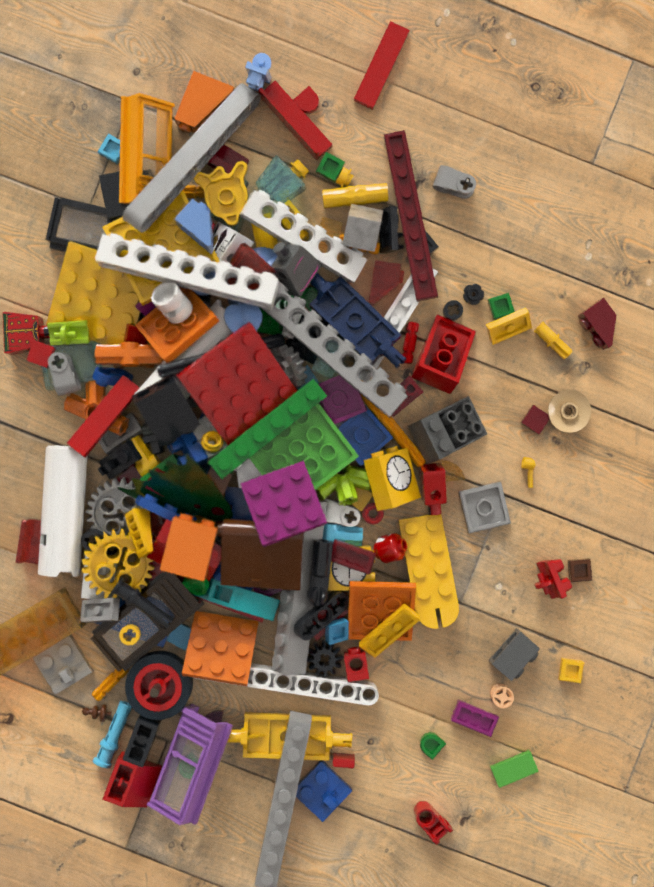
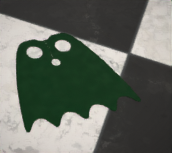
[118,454,233,522]

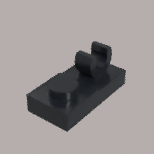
[379,206,404,254]
[98,440,142,480]

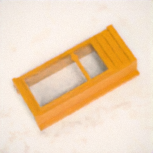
[119,93,175,204]

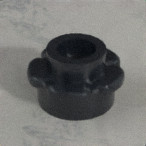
[463,284,484,305]

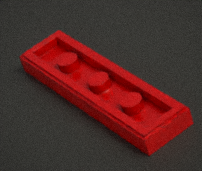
[354,21,410,110]
[67,375,140,458]

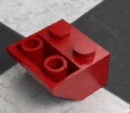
[102,751,162,808]

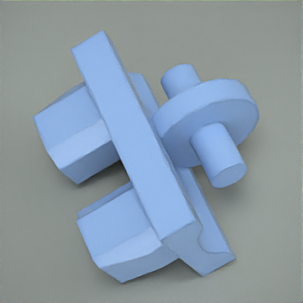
[245,53,272,92]

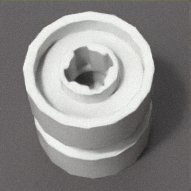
[152,281,193,324]

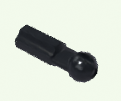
[307,539,333,606]

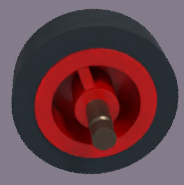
[125,651,193,720]

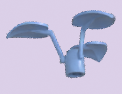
[192,247,277,333]

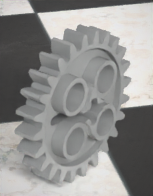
[86,477,158,535]

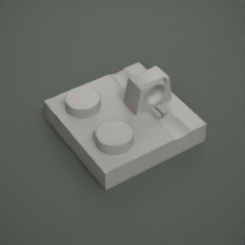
[33,634,94,695]

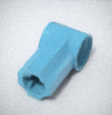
[322,523,363,546]

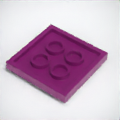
[240,461,327,547]

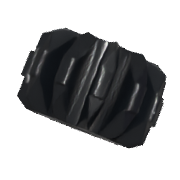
[307,639,343,677]

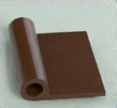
[218,519,304,591]

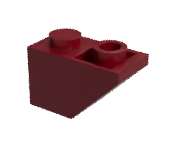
[578,298,617,350]

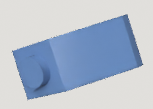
[174,199,214,254]

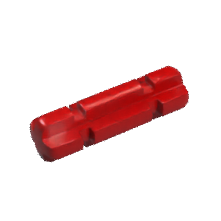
[402,322,419,364]

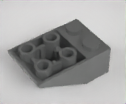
[408,396,487,464]

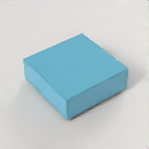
[98,133,120,165]

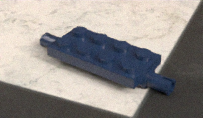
[309,273,406,369]

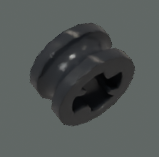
[443,300,463,321]

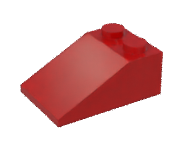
[411,314,476,394]

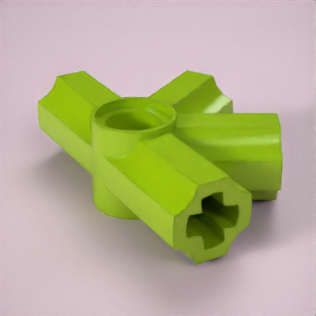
[315,464,370,506]

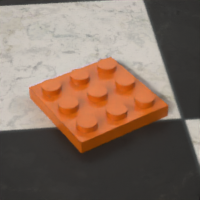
[135,287,220,363]
[348,581,416,641]
[182,611,259,686]

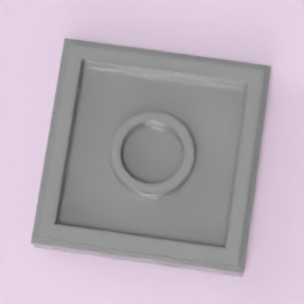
[458,482,511,533]

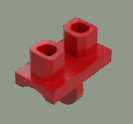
[534,559,572,599]

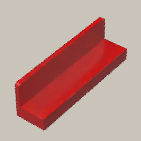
[258,80,333,161]

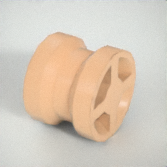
[490,683,514,708]

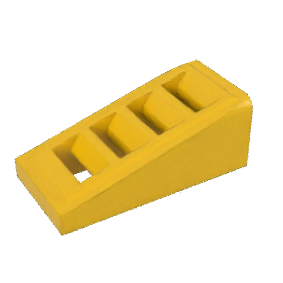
[125,508,153,558]

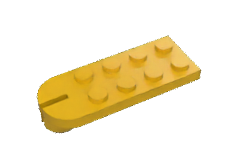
[398,514,459,629]

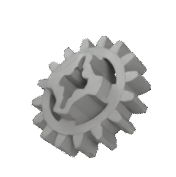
[270,344,307,389]

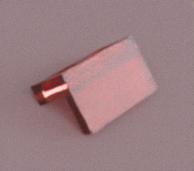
[15,518,41,564]

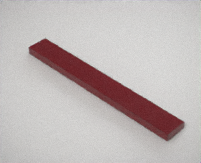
[384,130,438,302]

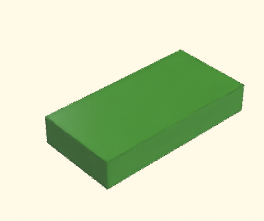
[490,750,539,788]

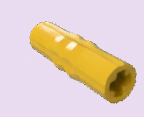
[322,183,388,208]

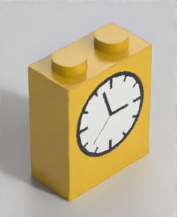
[363,446,421,511]
[328,545,375,591]

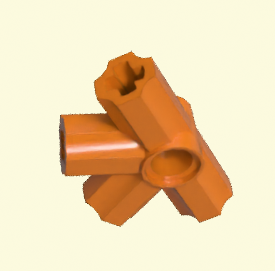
[95,342,164,369]
[64,380,129,436]

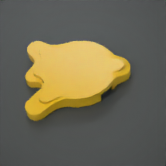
[194,161,249,226]

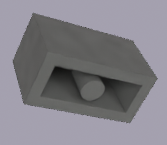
[489,628,540,681]

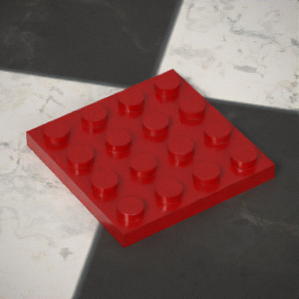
[176,322,297,446]

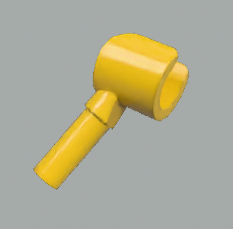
[521,457,536,488]

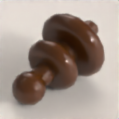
[82,704,112,723]

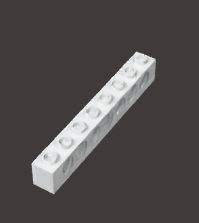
[95,234,279,310]

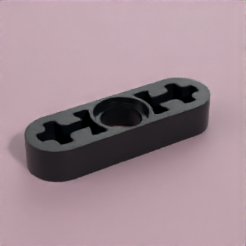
[294,591,349,640]

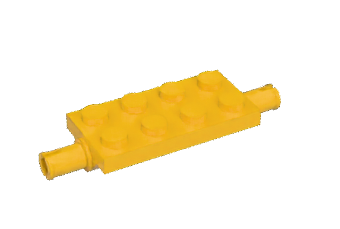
[227,712,352,761]

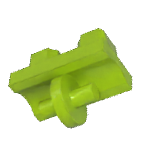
[47,320,90,345]

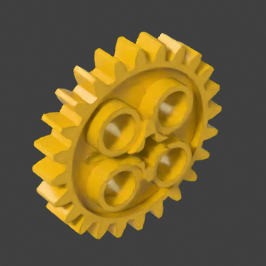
[82,529,154,600]

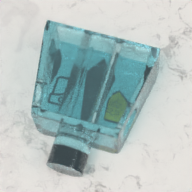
[256,155,306,209]

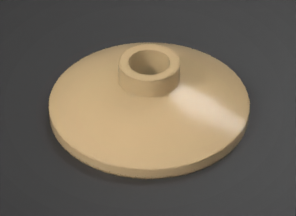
[548,390,591,433]

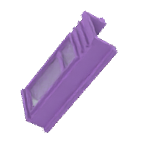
[147,704,233,825]

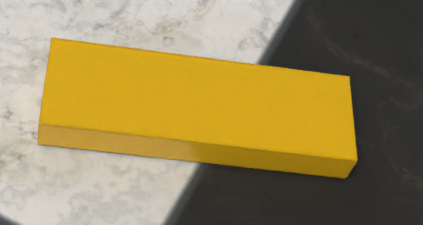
[359,603,420,658]

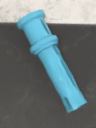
[93,701,132,768]

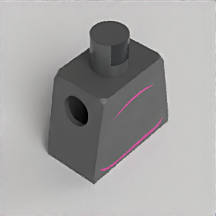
[271,242,322,297]

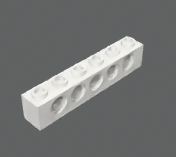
[239,190,367,283]

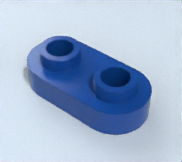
[92,367,134,387]

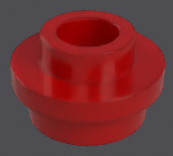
[362,503,384,525]

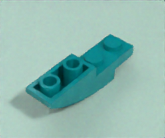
[193,578,280,621]

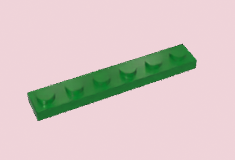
[208,379,327,479]

